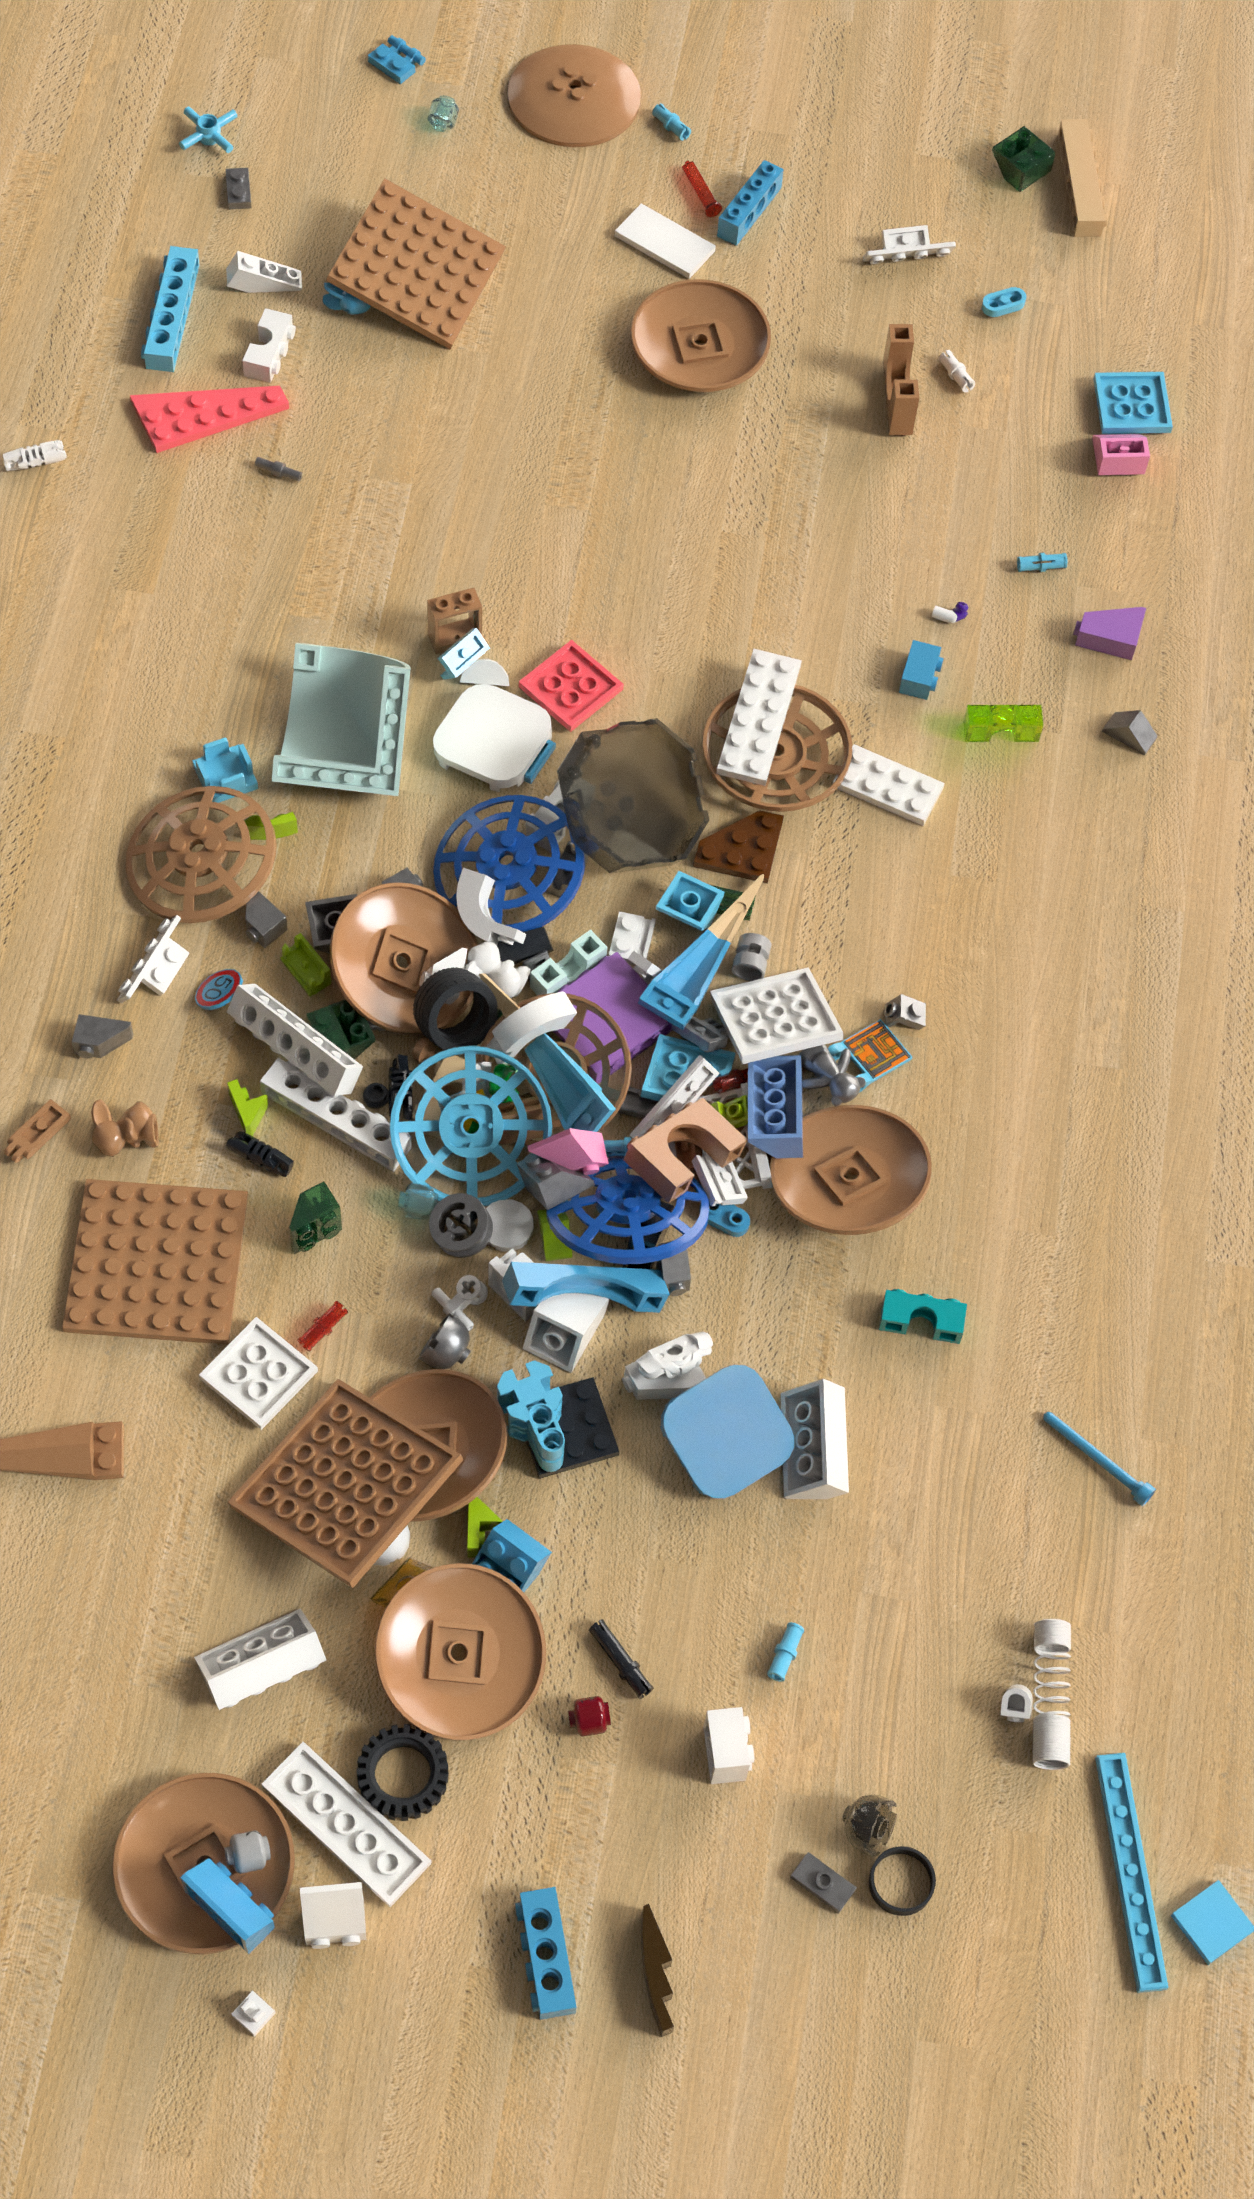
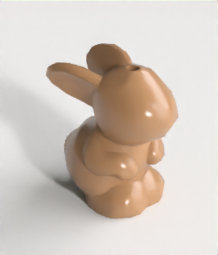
[91,1099,159,1157]

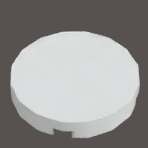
[486,1199,534,1252]

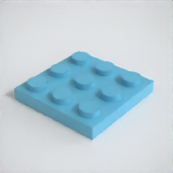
[1093,372,1173,434]

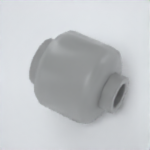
[224,1830,271,1874]

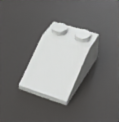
[300,1882,366,1949]

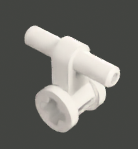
[432,1275,488,1331]

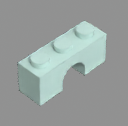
[530,930,607,996]

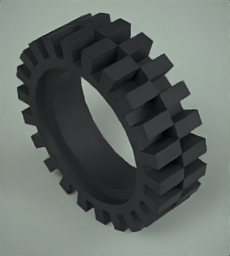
[357,1724,449,1821]

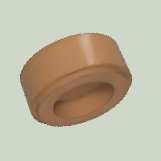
[412,1037,437,1064]

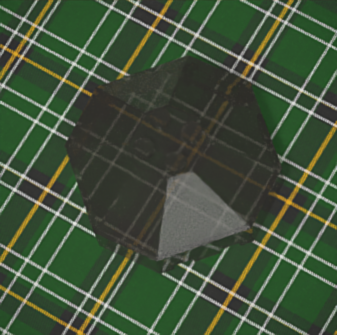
[557,718,709,873]

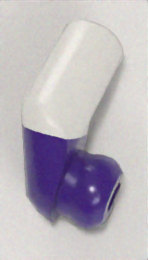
[932,602,969,623]

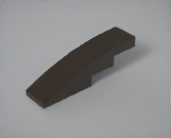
[641,1904,674,2037]

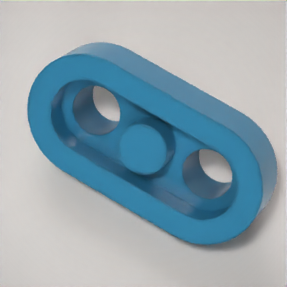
[699,1200,750,1237]

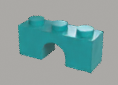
[879,1289,967,1344]

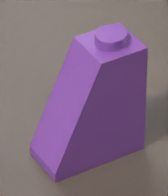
[1073,607,1146,660]

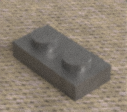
[226,168,252,210]

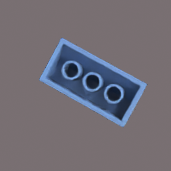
[748,1055,803,1158]

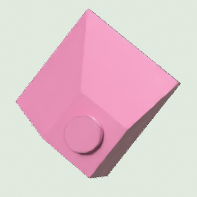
[527,1128,609,1175]

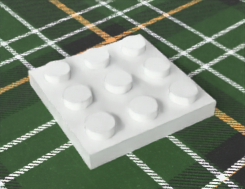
[199,1317,318,1430]

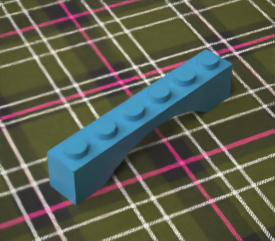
[502,1262,670,1313]

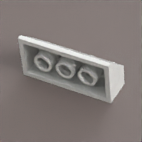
[781,1379,849,1499]
[194,1609,326,1710]

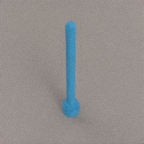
[1043,1412,1156,1507]

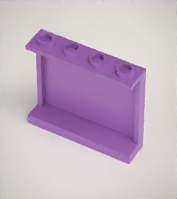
[553,952,673,1084]

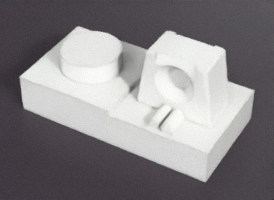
[628,951,663,985]

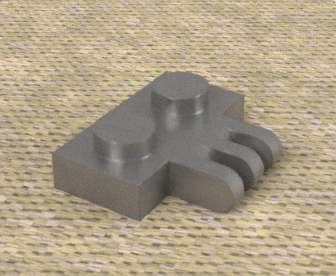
[672,1016,729,1052]

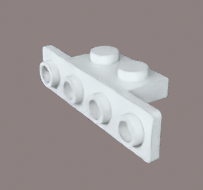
[863,225,956,264]
[117,915,189,1003]

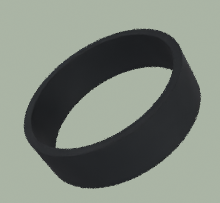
[869,1846,936,1916]

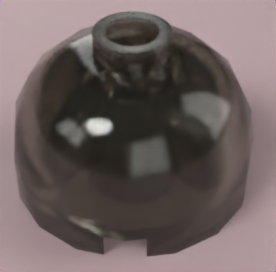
[842,1794,897,1857]

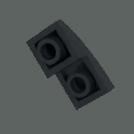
[497,927,554,965]

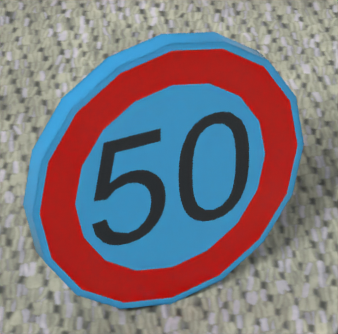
[195,969,243,1010]

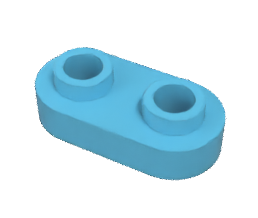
[982,287,1026,317]

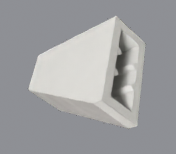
[622,1347,706,1400]

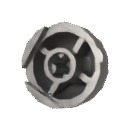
[419,1313,471,1369]

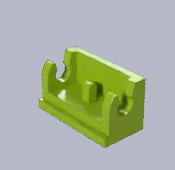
[280,933,331,997]

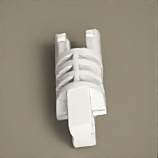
[2,440,67,471]

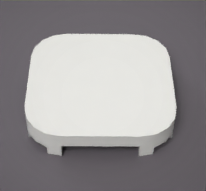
[433,684,552,792]

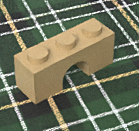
[412,1055,465,1140]

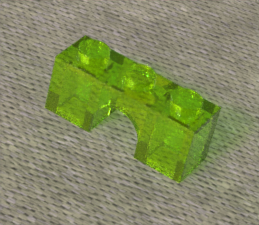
[963,705,1044,742]

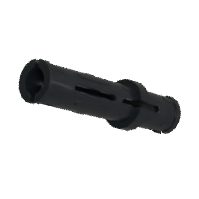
[589,1619,654,1699]

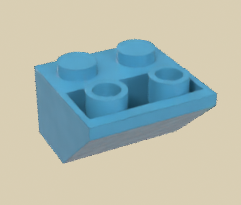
[472,1519,552,1592]

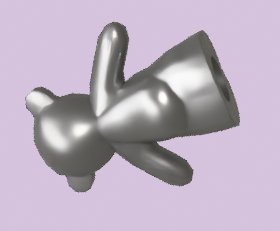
[799,1044,866,1107]

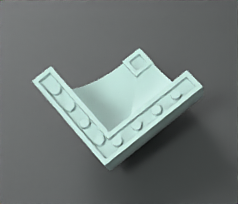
[272,643,411,796]

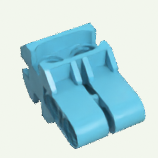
[497,1360,565,1472]

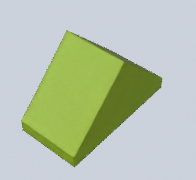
[537,1209,573,1261]

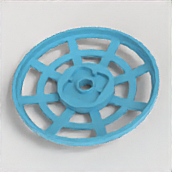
[390,1046,552,1206]

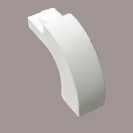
[456,868,526,946]
[487,992,577,1065]

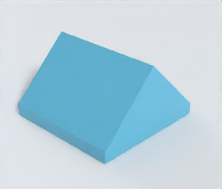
[656,871,725,931]

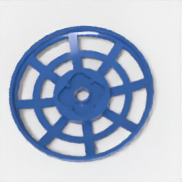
[433,795,585,932]
[546,1156,709,1264]

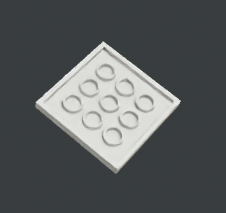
[710,967,843,1064]

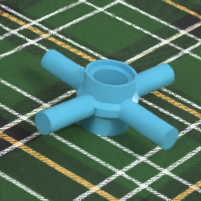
[179,106,238,153]

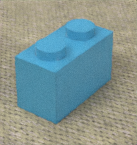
[899,640,944,700]

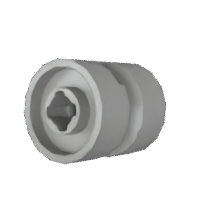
[732,933,772,981]

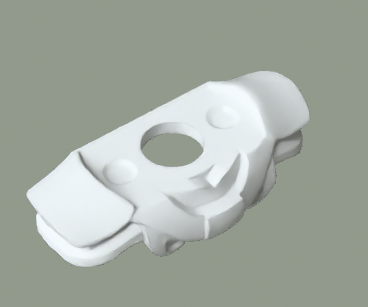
[636,1332,713,1379]

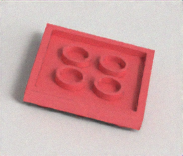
[519,640,624,732]

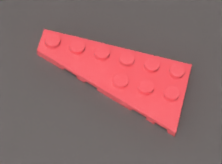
[130,385,289,453]

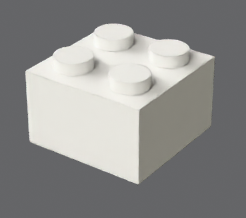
[703,1707,754,1784]

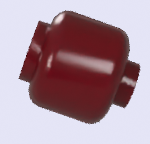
[568,1696,611,1737]

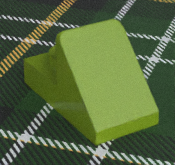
[227,1079,268,1136]
[467,1497,502,1558]

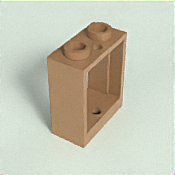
[427,587,482,654]

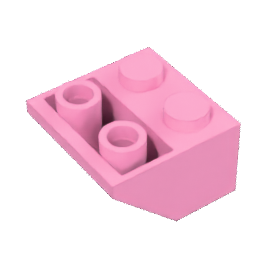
[1092,434,1150,475]

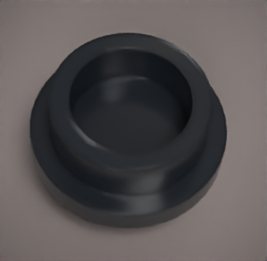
[363,1083,389,1109]

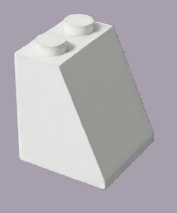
[523,1293,609,1373]

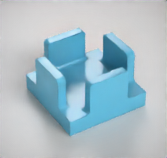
[192,738,258,803]

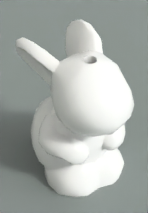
[464,941,530,998]

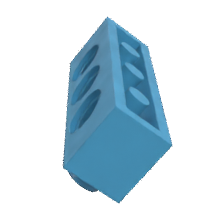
[717,160,784,246]
[515,1887,577,2020]

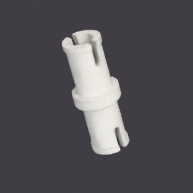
[939,350,975,392]

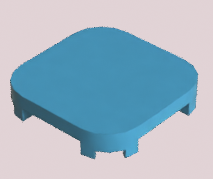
[660,1365,794,1498]

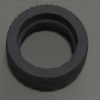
[413,967,498,1050]

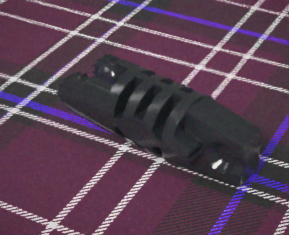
[388,1054,413,1120]
[226,1131,294,1177]

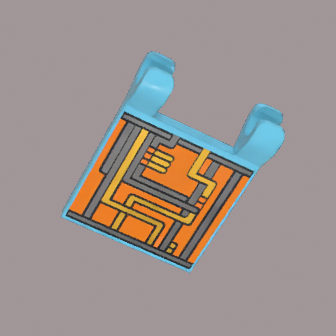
[828,1019,912,1093]

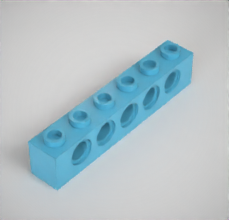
[141,246,200,372]

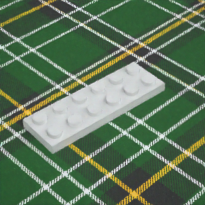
[716,649,802,786]
[261,1742,431,1907]

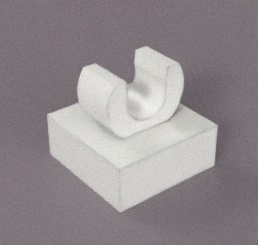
[232,1990,275,2037]

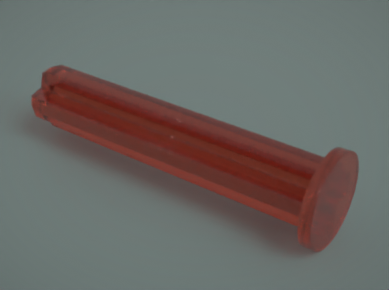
[682,161,722,218]

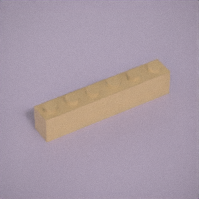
[1058,119,1108,237]

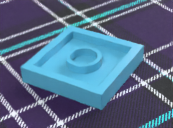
[1171,1880,1254,1965]

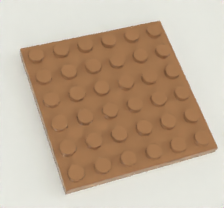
[326,178,506,350]
[63,1179,249,1345]
[228,1379,463,1588]

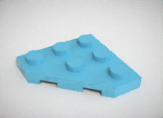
[641,1034,736,1101]

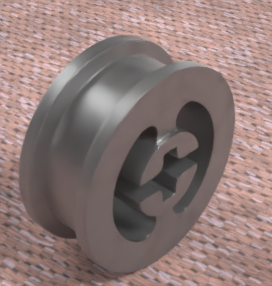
[429,1193,493,1258]

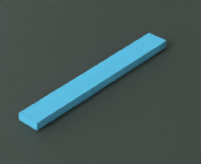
[1095,1753,1169,1993]

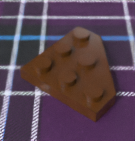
[693,810,784,884]

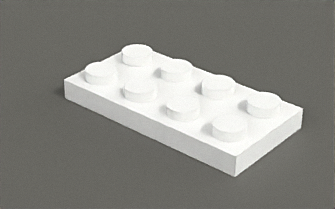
[833,744,945,826]

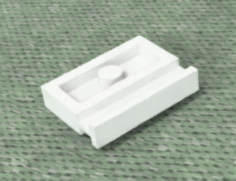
[608,911,656,965]
[692,1154,748,1206]

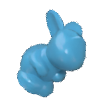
[323,282,370,315]

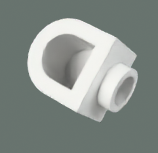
[1001,1684,1033,1722]

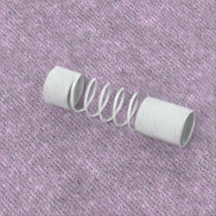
[1032,1619,1071,1770]

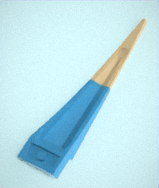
[638,874,764,1030]

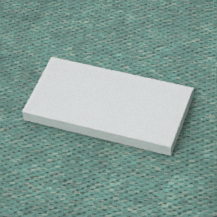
[615,203,716,279]

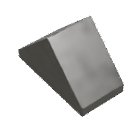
[1102,710,1157,755]

